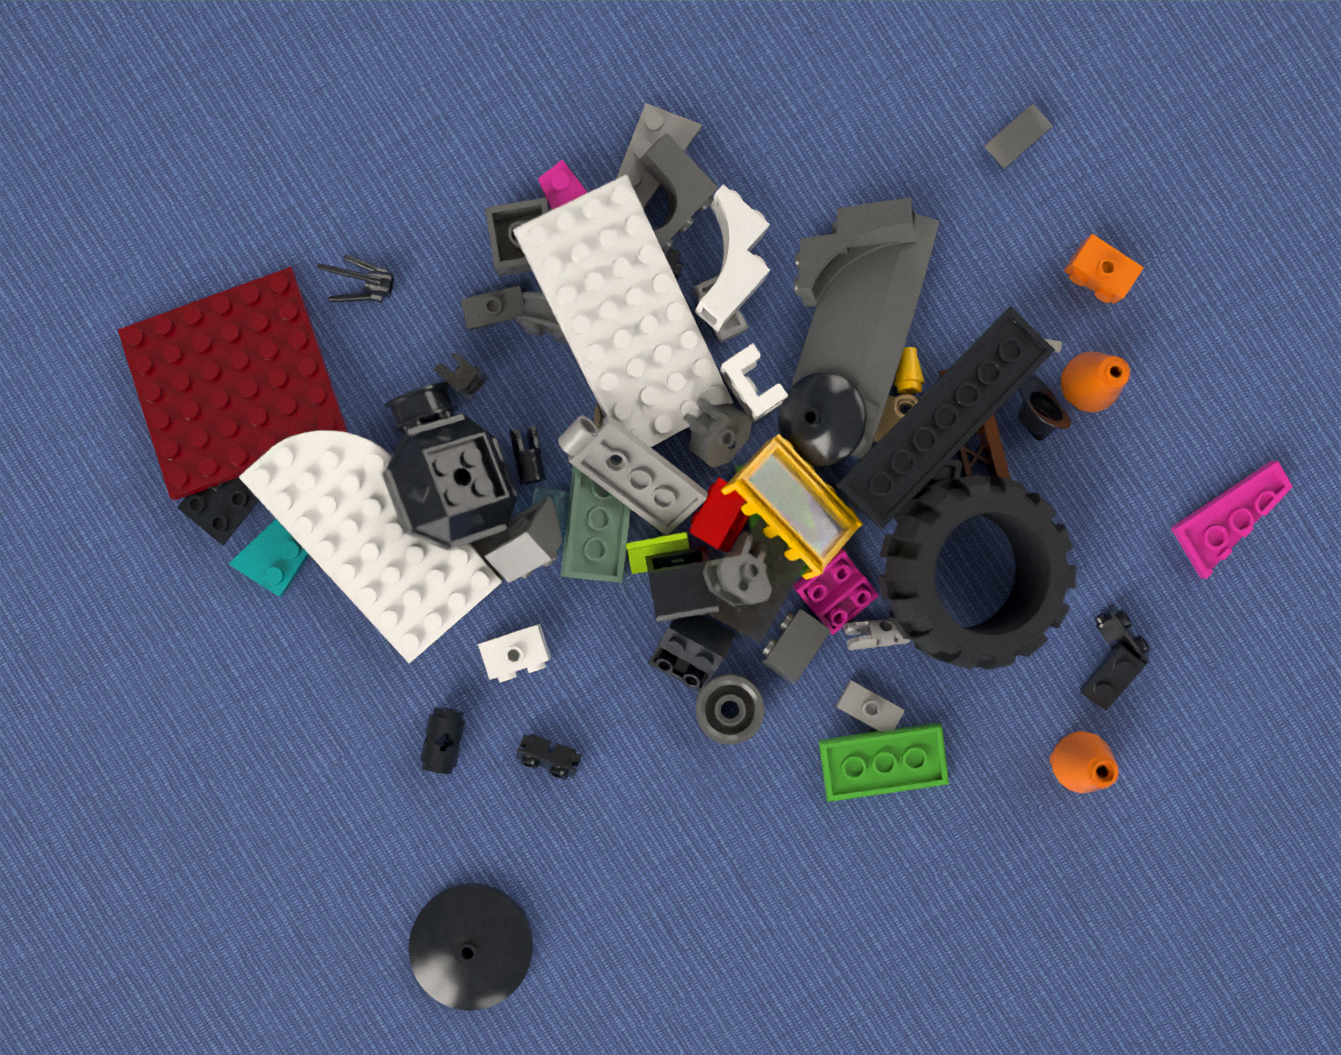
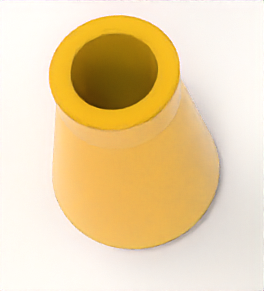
[894,347,925,394]

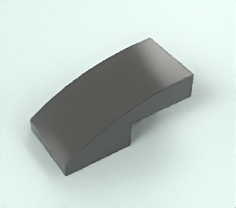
[984,104,1053,169]

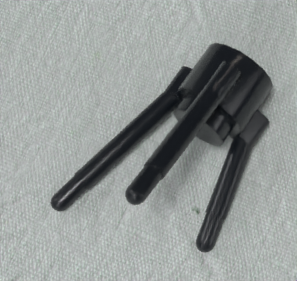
[317,255,394,302]

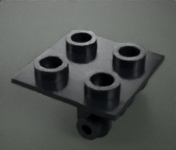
[177,478,259,546]

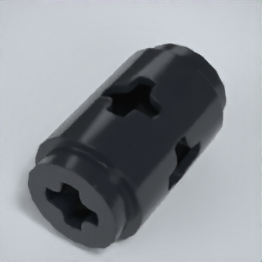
[420,707,466,774]

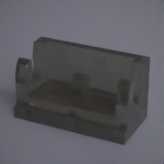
[434,354,489,400]

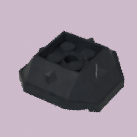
[382,414,518,551]

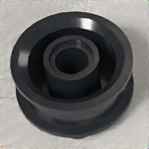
[384,382,459,433]

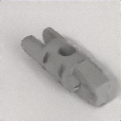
[843,618,911,650]

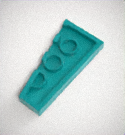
[228,518,309,597]

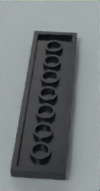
[836,306,1055,530]

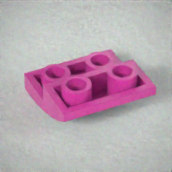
[792,549,879,635]

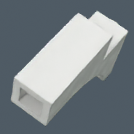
[695,184,770,332]

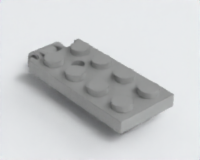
[558,415,708,536]

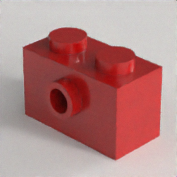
[688,477,749,553]

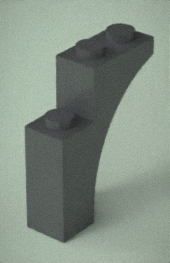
[794,197,917,307]

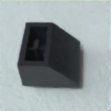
[645,546,719,622]
[648,615,736,692]

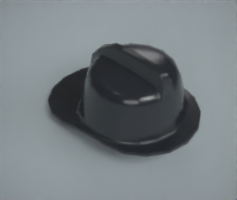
[1018,375,1071,441]

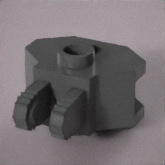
[683,398,752,468]
[702,531,772,606]

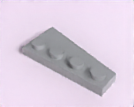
[616,103,702,210]

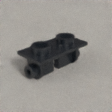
[1094,604,1151,664]
[516,734,582,780]

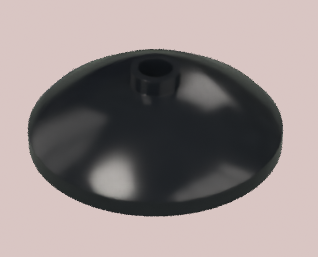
[779,372,867,466]

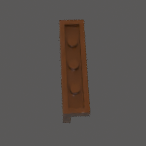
[938,369,1011,479]

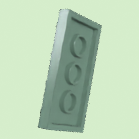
[560,458,631,583]

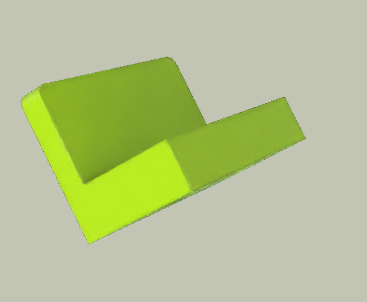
[626,532,689,574]

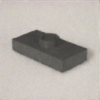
[461,285,525,331]

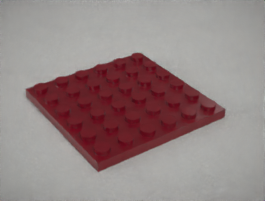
[118,267,349,501]

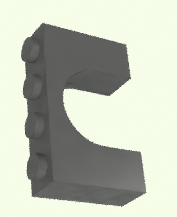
[638,133,718,253]

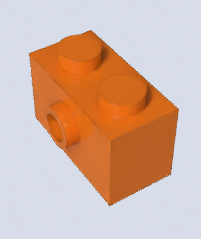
[1063,234,1144,304]

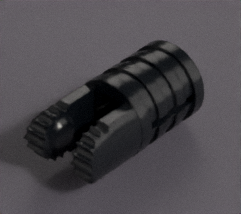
[509,426,547,485]

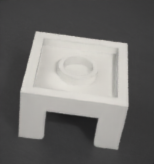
[719,344,788,423]

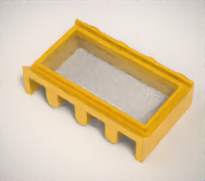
[721,434,863,580]

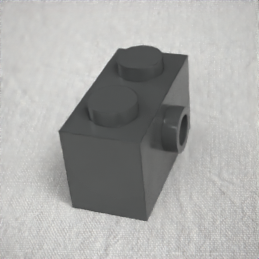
[761,609,831,683]

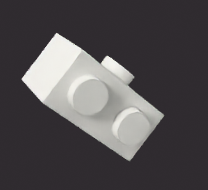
[478,624,551,683]

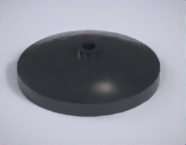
[408,883,533,1011]

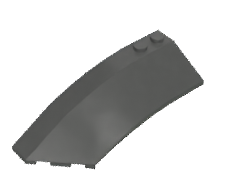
[777,214,940,459]

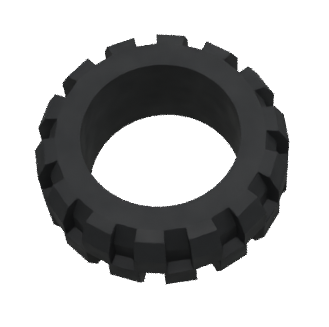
[878,475,1077,670]

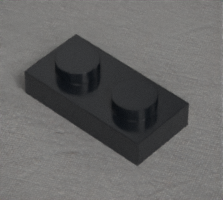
[1080,643,1146,711]

